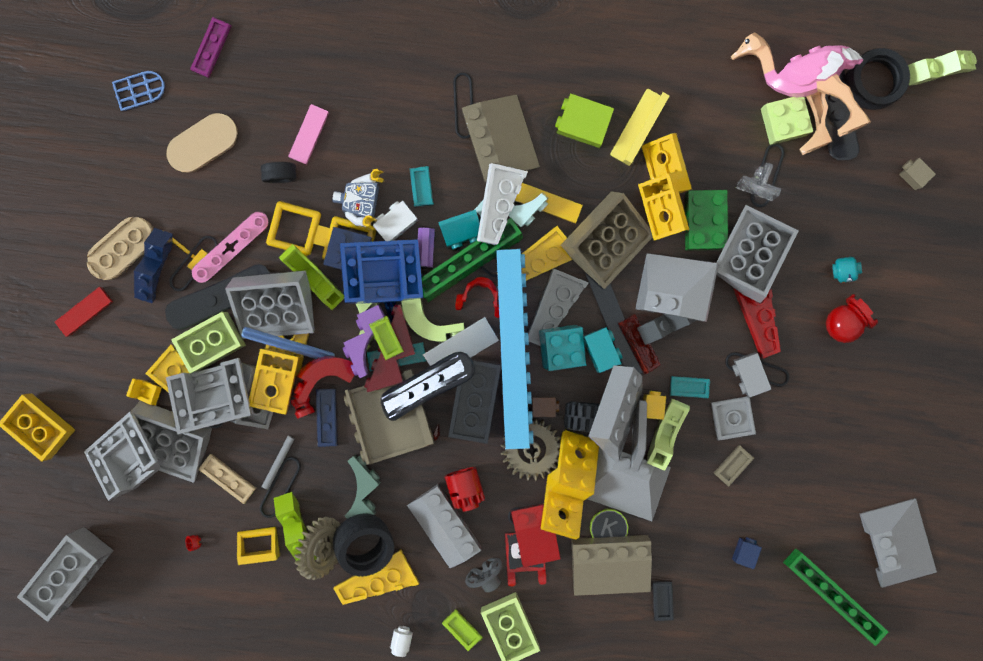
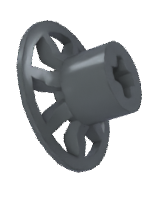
[465,557,502,592]

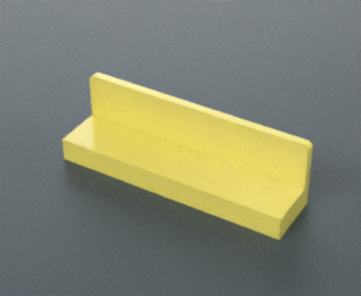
[610,89,669,166]

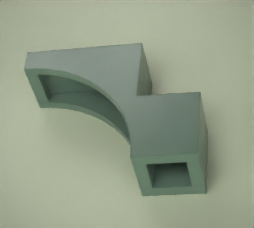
[345,454,381,518]

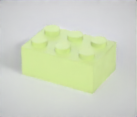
[171,312,246,374]
[481,592,540,661]

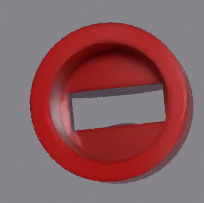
[185,535,202,551]

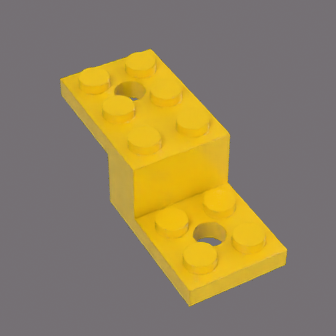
[638,133,692,240]
[249,333,309,415]
[541,430,599,539]

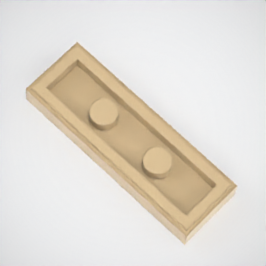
[198,454,256,504]

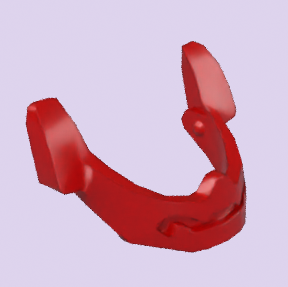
[455,277,500,318]

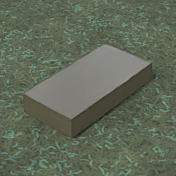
[714,445,754,487]

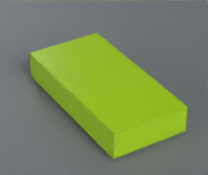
[369,316,404,360]
[442,609,482,651]

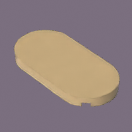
[167,113,238,173]
[87,217,154,280]

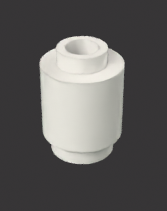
[390,626,413,657]

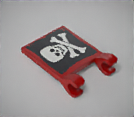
[505,533,546,586]

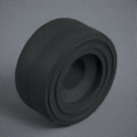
[261,162,297,183]

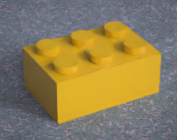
[0,393,75,462]

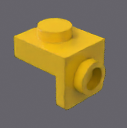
[126,378,162,406]

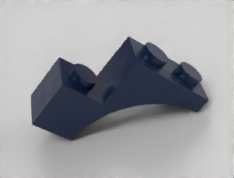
[134,228,173,304]

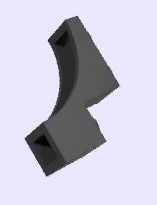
[637,312,710,345]

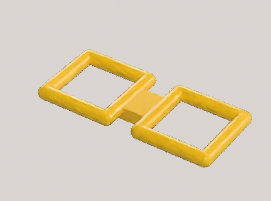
[266,201,377,260]

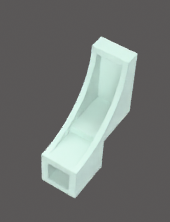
[474,193,549,227]

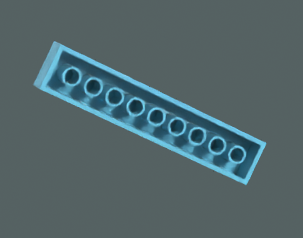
[497,249,533,449]

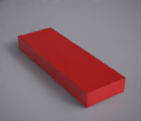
[55,287,113,337]

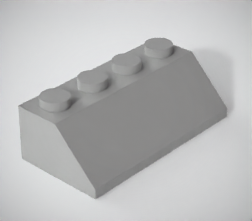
[407,483,481,568]

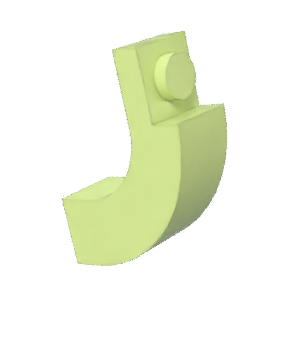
[401,298,465,342]
[647,399,690,471]

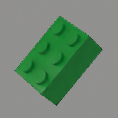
[685,190,728,251]

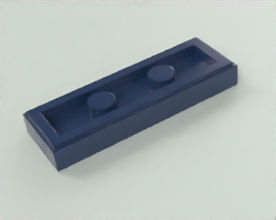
[316,389,338,447]

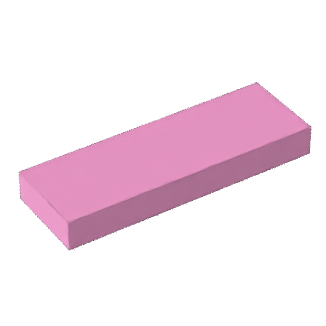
[288,104,329,165]

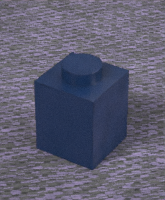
[732,537,762,569]

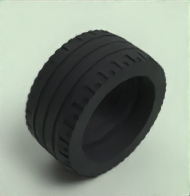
[846,48,910,110]
[333,513,394,577]

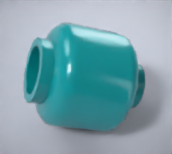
[832,256,862,283]

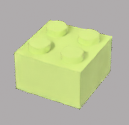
[761,97,813,145]

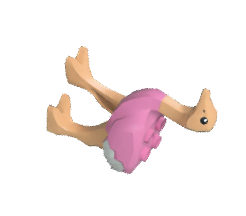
[731,32,871,155]

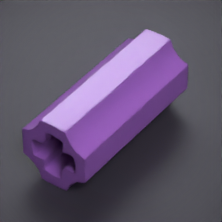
[418,228,435,268]

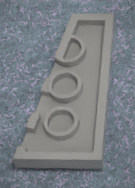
[528,269,588,346]

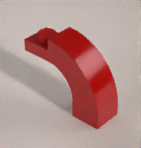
[293,356,354,403]

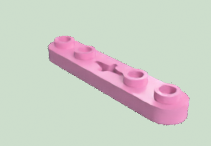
[192,211,268,283]

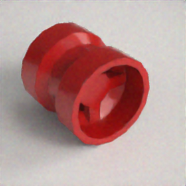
[290,396,315,419]

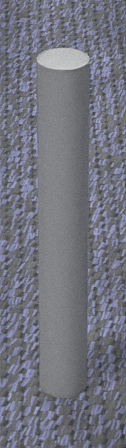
[262,435,295,490]

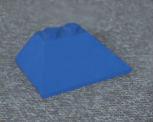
[340,240,423,304]

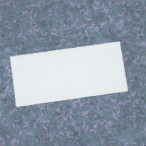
[423,317,499,366]

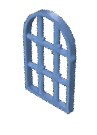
[112,71,165,111]

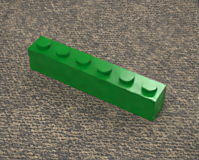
[422,218,523,302]
[783,548,888,646]

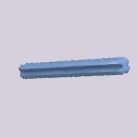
[241,327,335,359]

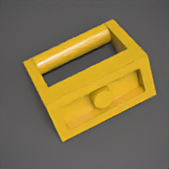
[237,527,280,565]

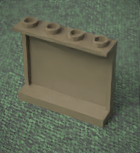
[344,370,435,465]

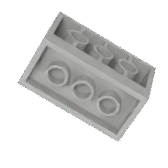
[17,527,114,622]

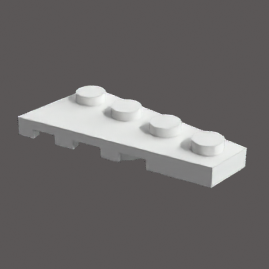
[477,163,528,245]

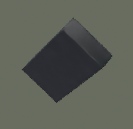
[652,581,674,621]

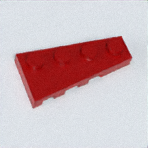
[733,287,781,359]

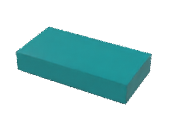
[410,166,434,207]
[669,376,710,398]

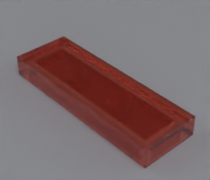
[618,314,661,374]

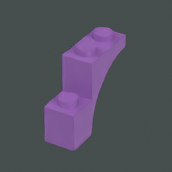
[343,305,385,378]

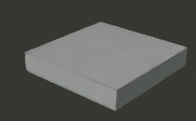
[710,396,756,441]

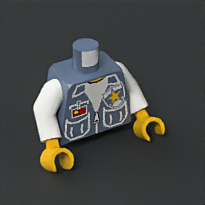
[333,169,384,230]

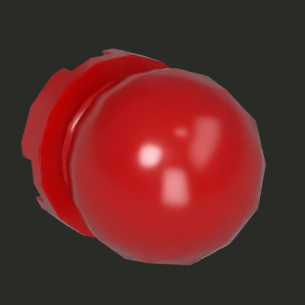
[826,294,878,343]

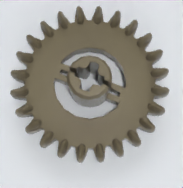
[501,418,561,481]
[294,517,340,580]

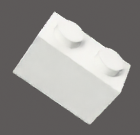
[373,201,418,241]

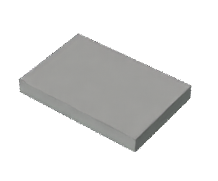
[631,400,647,472]

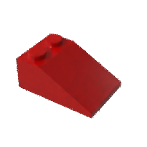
[511,503,560,568]

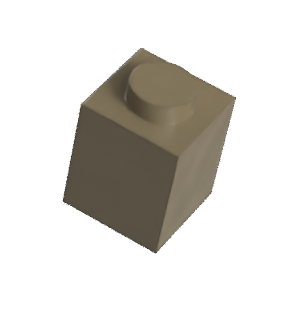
[899,158,936,190]

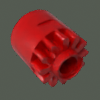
[444,467,485,512]

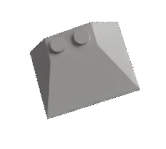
[635,253,719,322]
[166,358,252,434]
[84,411,160,501]
[587,447,671,521]
[859,498,937,588]

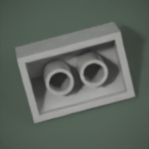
[232,363,276,429]

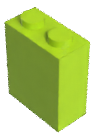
[555,93,614,148]

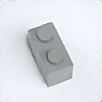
[732,352,771,398]

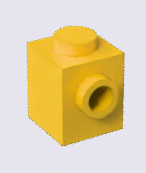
[643,391,666,420]

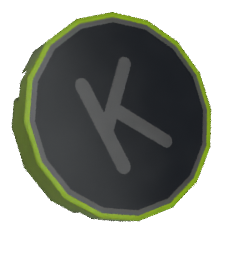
[590,508,628,538]

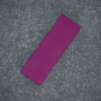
[190,17,232,78]

